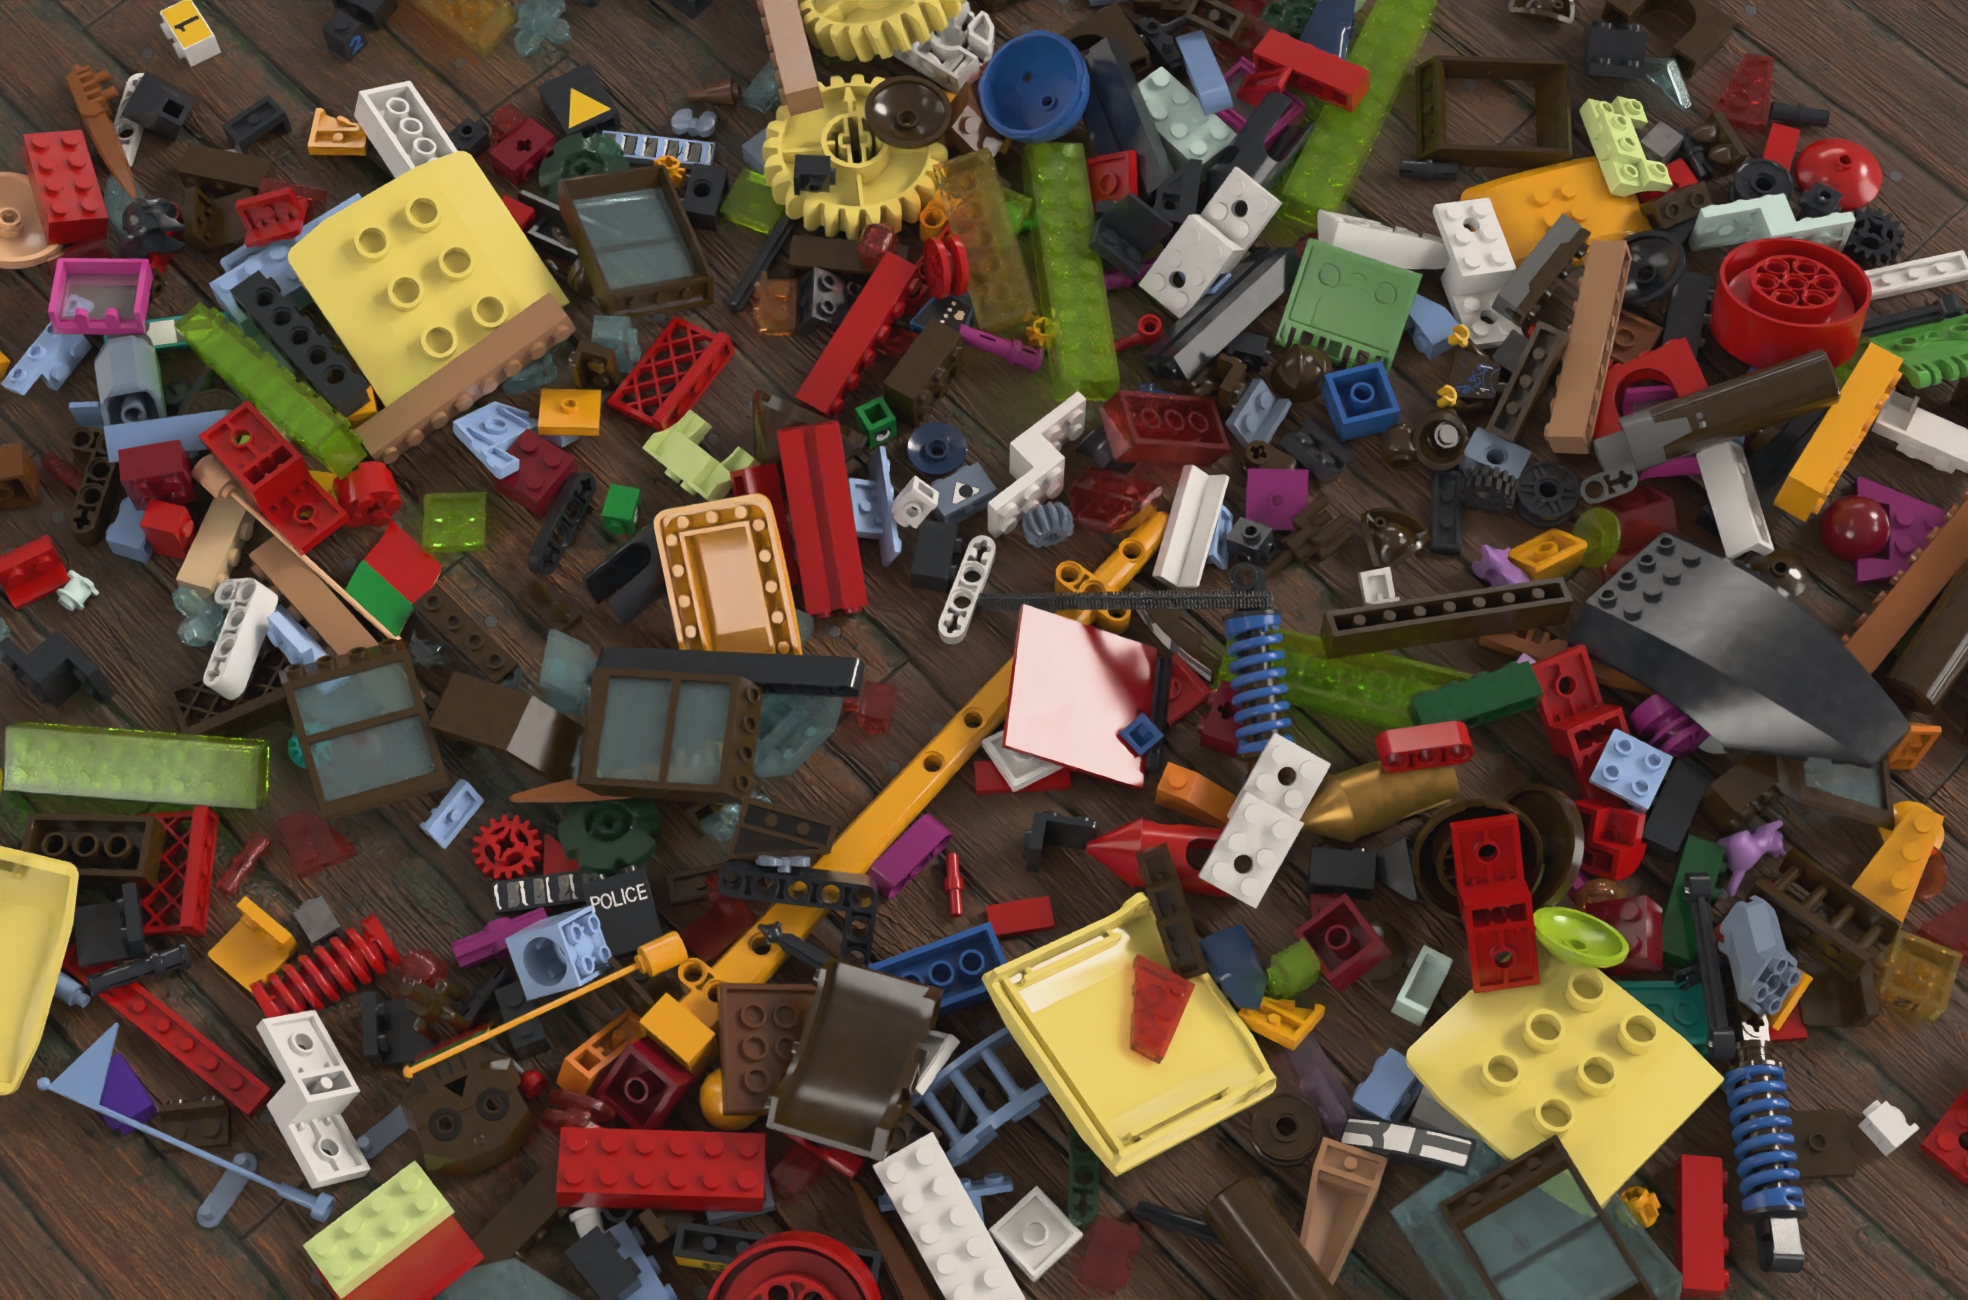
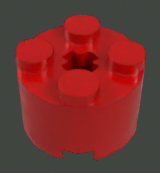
[332,461,403,528]

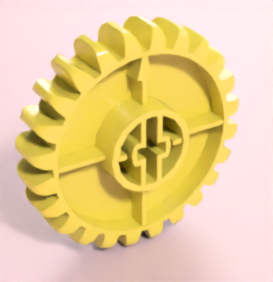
[797,0,967,62]
[762,74,948,241]

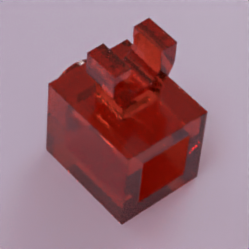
[840,681,898,734]

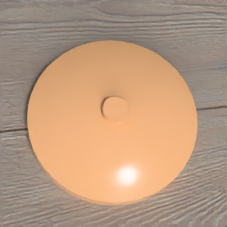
[0,172,65,269]

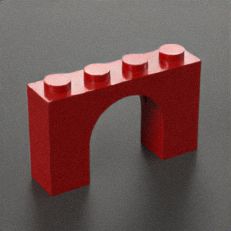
[1593,337,1708,439]

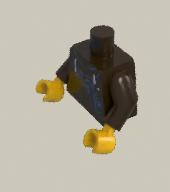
[1437,324,1508,419]

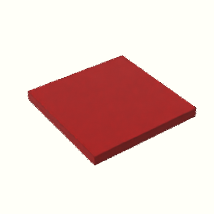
[315,1215,485,1300]

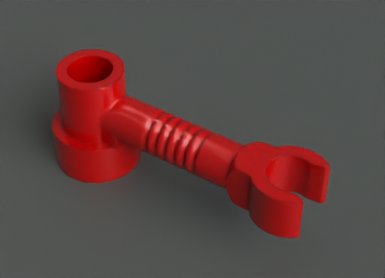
[1087,314,1162,366]

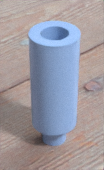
[54,970,91,1008]

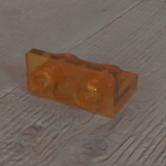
[754,271,797,335]

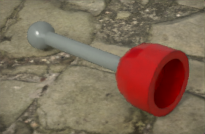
[485,1036,548,1099]

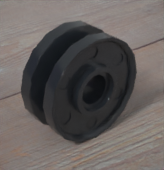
[1728,159,1795,203]
[1514,461,1580,529]

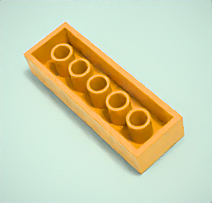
[1773,342,1903,522]

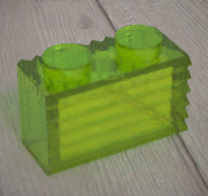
[1267,938,1321,1000]

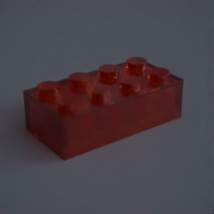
[1099,390,1230,467]

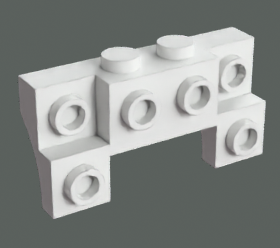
[1871,387,1968,474]

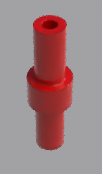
[944,853,964,918]

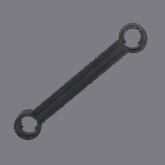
[1860,293,1966,340]
[1683,872,1736,1061]

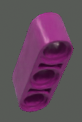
[866,813,952,899]

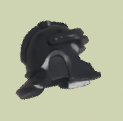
[122,197,185,259]

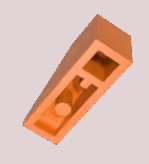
[1888,723,1942,770]
[1155,762,1237,829]
[556,1008,643,1103]

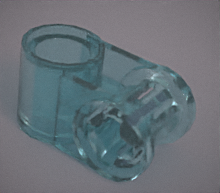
[502,350,557,395]

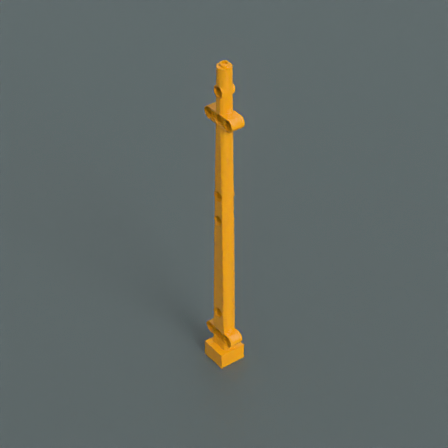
[639,511,1169,1083]

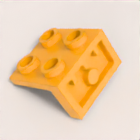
[208,896,300,994]

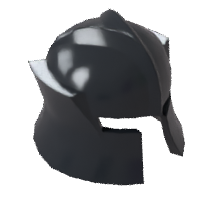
[1074,413,1140,474]

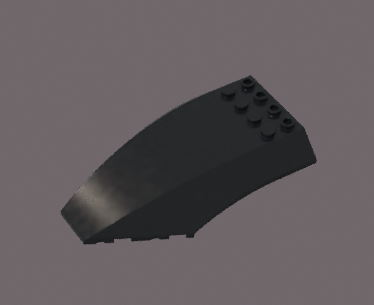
[1568,532,1911,769]

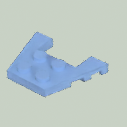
[453,401,580,479]

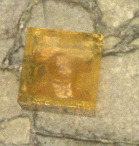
[1874,929,1962,1024]

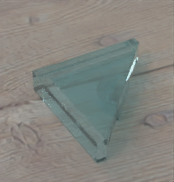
[1643,58,1692,110]

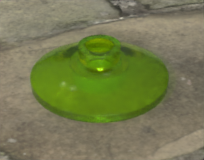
[1572,507,1621,568]

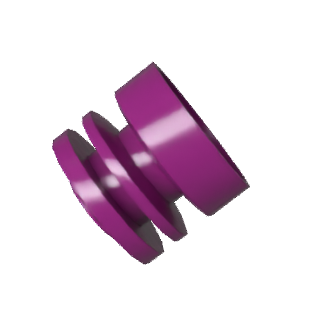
[1628,694,1710,763]

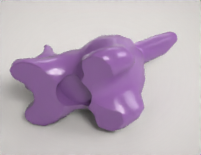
[1472,545,1531,587]
[1717,819,1786,898]

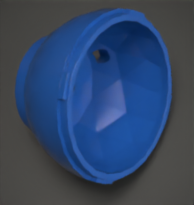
[977,30,1090,144]

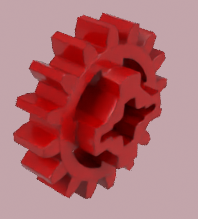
[472,814,543,881]

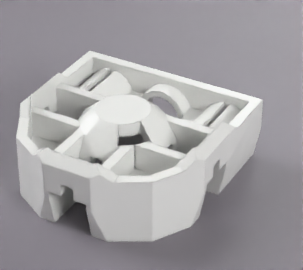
[893,1,994,93]

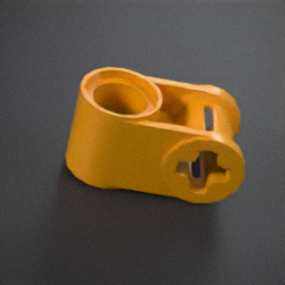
[920,188,966,243]

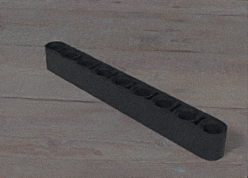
[596,647,865,698]

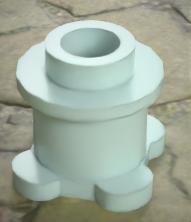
[56,570,99,611]

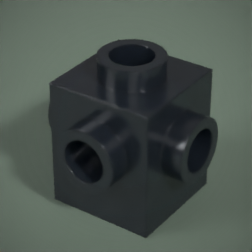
[1796,182,1843,221]
[1225,517,1276,568]

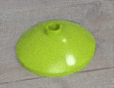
[1533,907,1629,968]

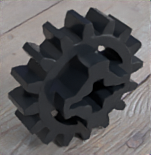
[1842,207,1905,267]

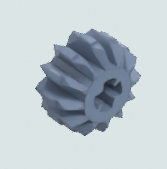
[1022,502,1074,548]

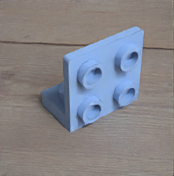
[1589,729,1673,814]

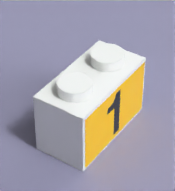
[160,0,221,67]

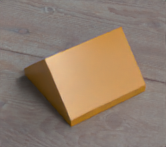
[1507,528,1588,581]

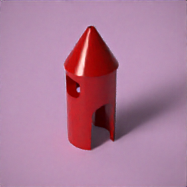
[1086,817,1238,899]

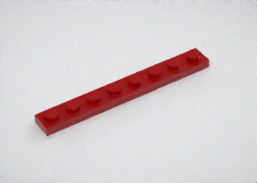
[61,942,273,1118]

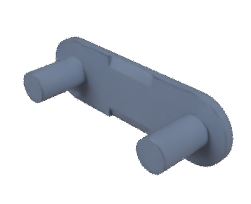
[356,1105,410,1160]
[197,1152,258,1228]

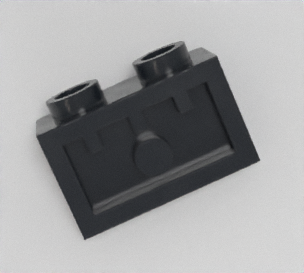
[1279,419,1353,482]

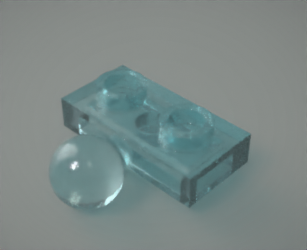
[741,59,783,113]

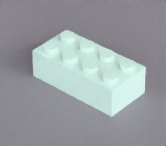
[1138,66,1236,184]

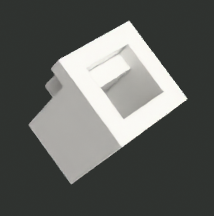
[891,476,939,529]
[1858,1100,1919,1156]

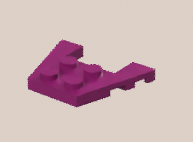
[1854,477,1947,587]

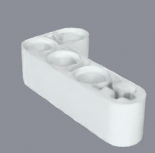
[203,578,278,700]

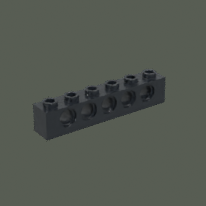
[230,270,370,422]

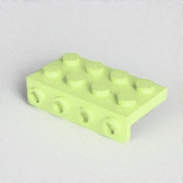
[303,1160,454,1299]

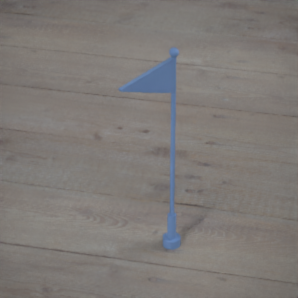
[37,1022,335,1223]

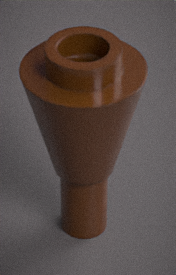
[688,77,742,105]

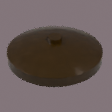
[1502,784,1584,914]

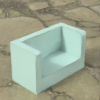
[1391,945,1453,1027]

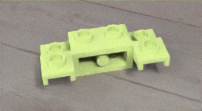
[1579,96,1673,197]
[642,409,761,501]

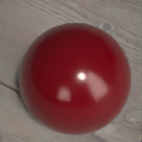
[1819,495,1890,563]

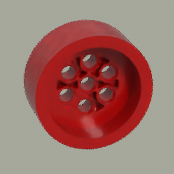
[1709,237,1872,369]
[707,1231,882,1300]

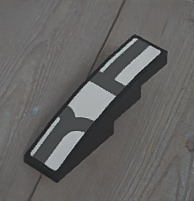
[1339,1116,1477,1175]

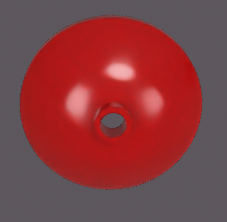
[1795,138,1882,212]

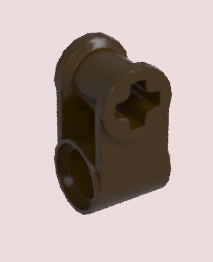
[1241,440,1301,475]

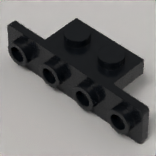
[518,190,621,262]

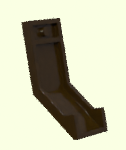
[426,671,585,783]

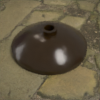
[865,75,952,149]

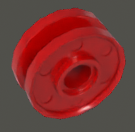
[923,234,969,300]

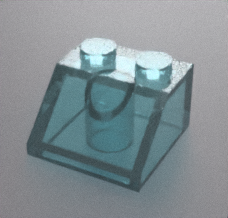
[539,629,598,715]

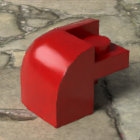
[1573,799,1647,881]

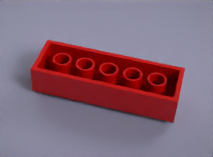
[556,1127,766,1212]

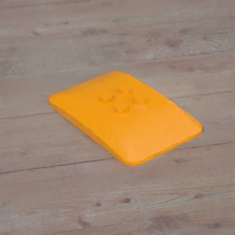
[1460,156,1653,269]
[654,493,803,692]

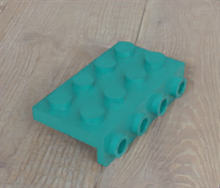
[1614,981,1709,1058]

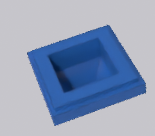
[1119,712,1164,756]

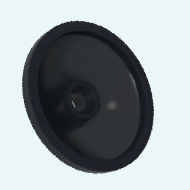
[1622,230,1687,307]

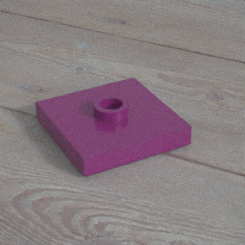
[1245,468,1309,531]

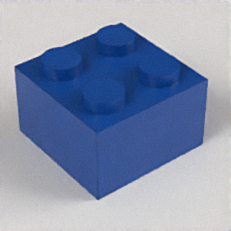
[1321,361,1401,442]

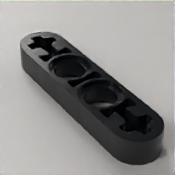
[527,472,596,574]

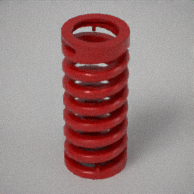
[249,913,403,1018]

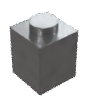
[1640,121,1684,165]
[293,896,345,949]

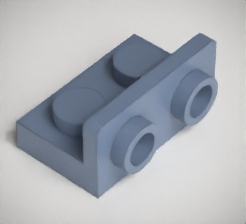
[1225,379,1292,448]

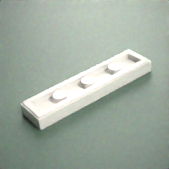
[1864,250,1968,301]

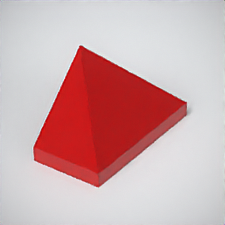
[1235,66,1292,107]

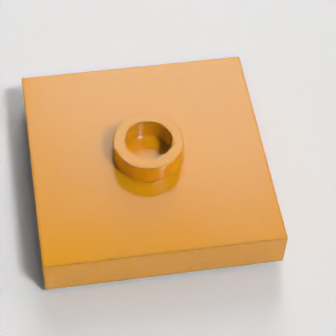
[538,389,601,436]

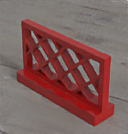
[607,316,735,432]
[138,805,219,937]

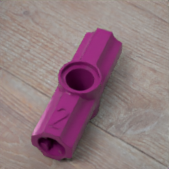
[451,907,547,971]

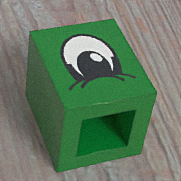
[855,396,897,449]
[601,484,643,535]

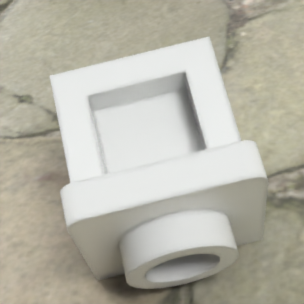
[1358,567,1400,606]

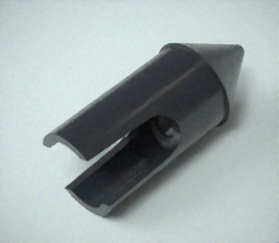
[1204,92,1315,217]
[582,503,697,628]

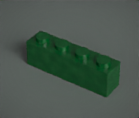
[1407,661,1544,729]
[1662,835,1728,970]

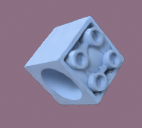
[505,905,611,1001]

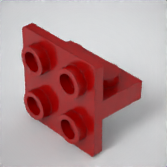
[235,187,308,248]
[0,535,70,610]

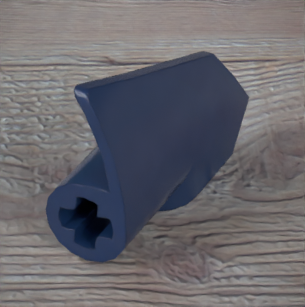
[1299,0,1356,60]
[1199,925,1268,1011]

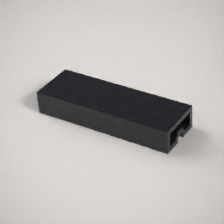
[1082,37,1174,207]
[1141,247,1301,381]
[1696,407,1829,559]

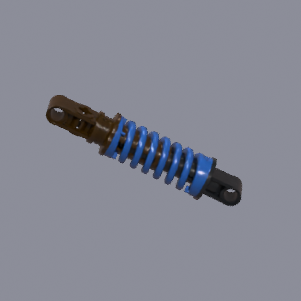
[1222,562,1294,785]
[1721,980,1808,1273]

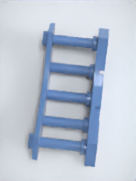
[910,1027,1051,1167]

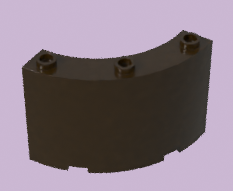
[764,957,944,1162]

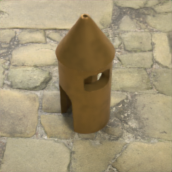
[1300,761,1459,842]

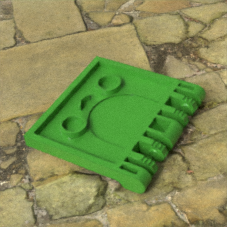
[1274,238,1423,377]
[1865,314,1968,389]

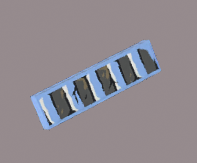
[598,130,716,170]

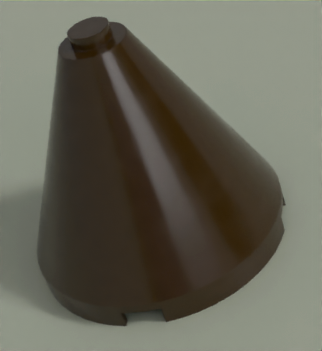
[752,389,868,517]
[1412,798,1545,921]

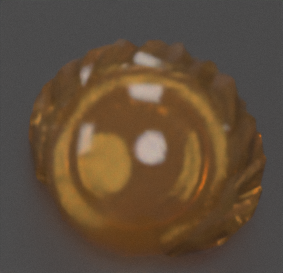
[1573,877,1628,913]

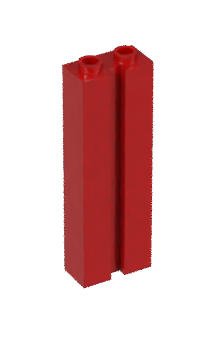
[776,420,868,619]

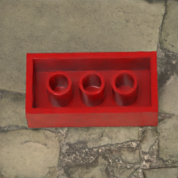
[22,130,108,245]

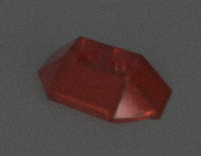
[1068,465,1162,534]

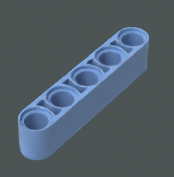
[1175,29,1233,116]

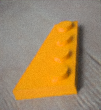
[1852,805,1945,934]

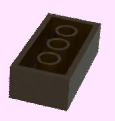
[21,813,166,890]

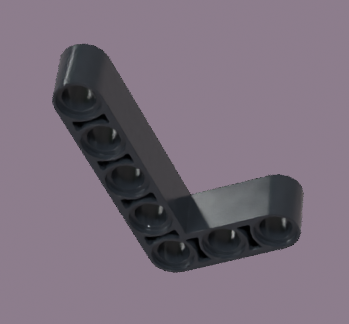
[717,859,878,968]

